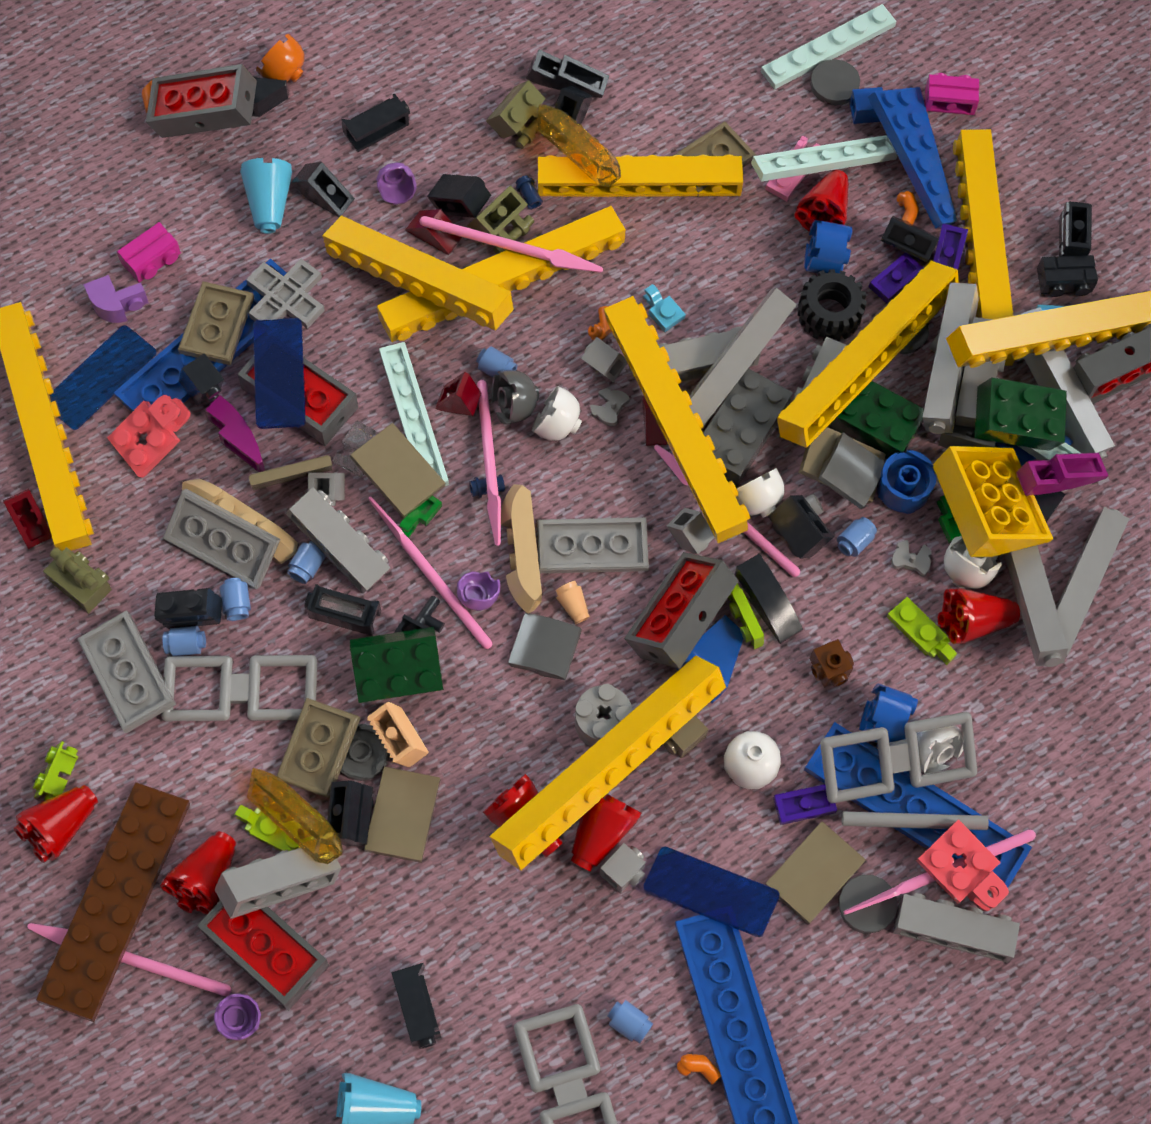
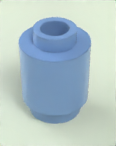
[476,346,518,377]
[837,517,877,557]
[287,541,326,584]
[219,578,251,621]
[163,626,206,656]
[607,1000,653,1044]

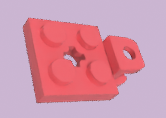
[107,395,191,478]
[916,819,1009,911]

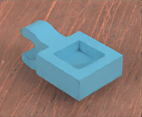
[643,284,686,332]

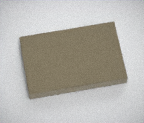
[673,121,757,198]
[178,281,254,366]
[350,423,446,518]
[798,427,886,504]
[249,455,332,491]
[275,698,361,798]
[364,766,441,863]
[765,821,866,925]

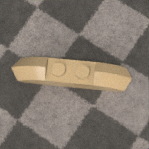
[182,479,298,564]
[501,484,542,614]

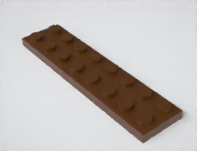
[36,782,190,1022]

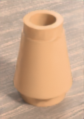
[556,581,590,624]

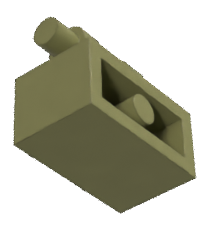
[486,80,552,149]
[467,185,534,254]
[43,547,112,614]

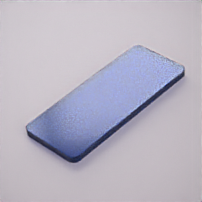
[253,318,306,429]
[50,325,157,430]
[643,847,780,937]

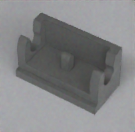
[938,424,996,448]

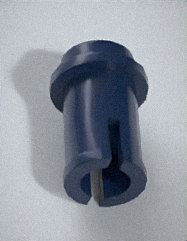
[515,175,543,210]
[469,474,505,499]

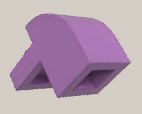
[83,275,149,323]

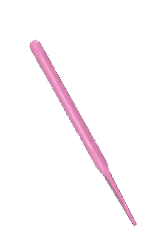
[419,216,603,273]
[477,380,501,546]
[654,445,800,577]
[368,496,492,649]
[843,830,1036,915]
[27,923,231,996]

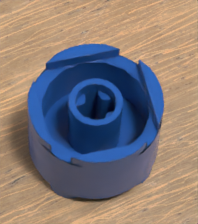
[804,220,852,274]
[877,451,937,514]
[859,683,918,743]

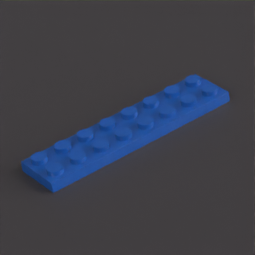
[113,258,287,412]
[804,722,1032,888]
[675,906,799,1124]

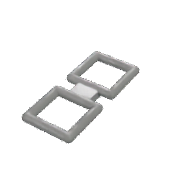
[161,655,317,721]
[820,712,978,803]
[514,1004,618,1124]

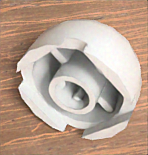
[532,386,582,441]
[736,468,784,518]
[944,536,1002,589]
[917,726,963,774]
[724,731,781,789]

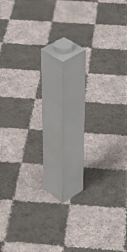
[923,283,979,434]
[689,288,797,429]
[1019,307,1115,460]
[1056,507,1130,664]
[1004,545,1068,667]

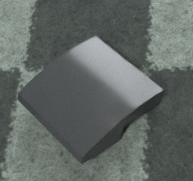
[818,433,885,509]
[508,613,582,680]

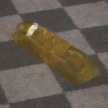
[538,104,621,187]
[247,768,343,864]

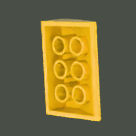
[933,446,1053,557]

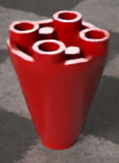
[794,170,849,232]
[937,589,1020,644]
[483,774,563,858]
[14,785,98,863]
[570,794,642,872]
[160,831,236,915]

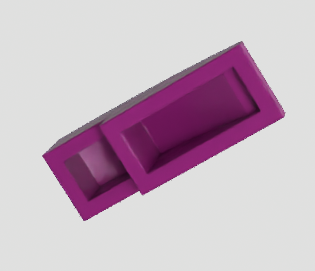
[205,395,265,472]
[1016,453,1108,496]

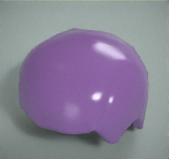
[376,162,416,205]
[457,571,500,611]
[214,993,261,1040]

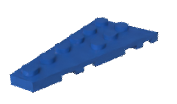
[868,87,957,229]

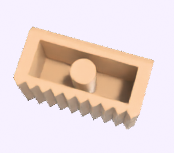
[367,702,429,767]

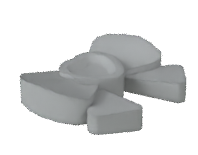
[590,387,630,426]
[891,540,932,577]

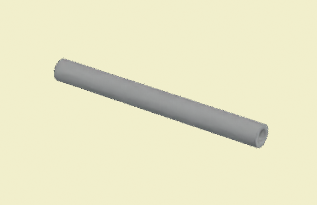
[841,811,989,830]

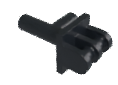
[394,596,445,633]

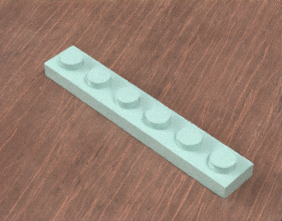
[761,4,896,90]
[751,135,898,182]
[379,342,449,486]

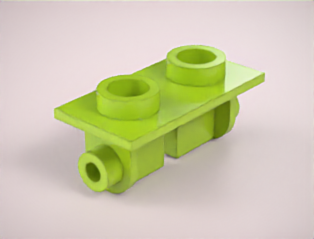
[33,741,78,801]

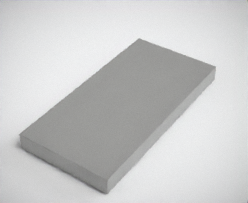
[163,489,280,589]
[537,517,649,573]
[77,610,176,733]

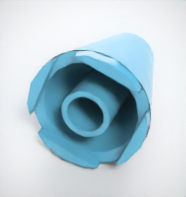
[240,158,292,234]
[336,1073,421,1124]

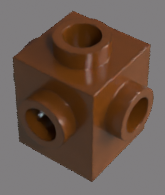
[809,639,854,688]

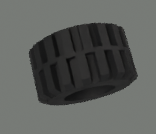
[797,269,867,341]

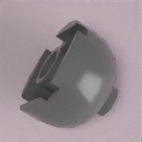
[491,370,539,424]

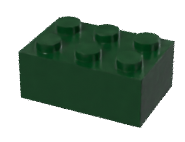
[975,377,1067,451]
[828,381,924,459]
[350,627,444,703]

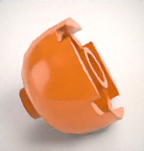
[256,34,305,82]

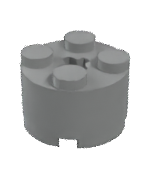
[575,684,632,747]

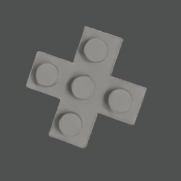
[246,259,325,332]

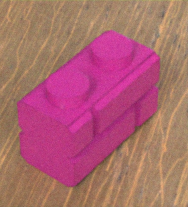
[925,73,979,115]
[117,222,181,283]

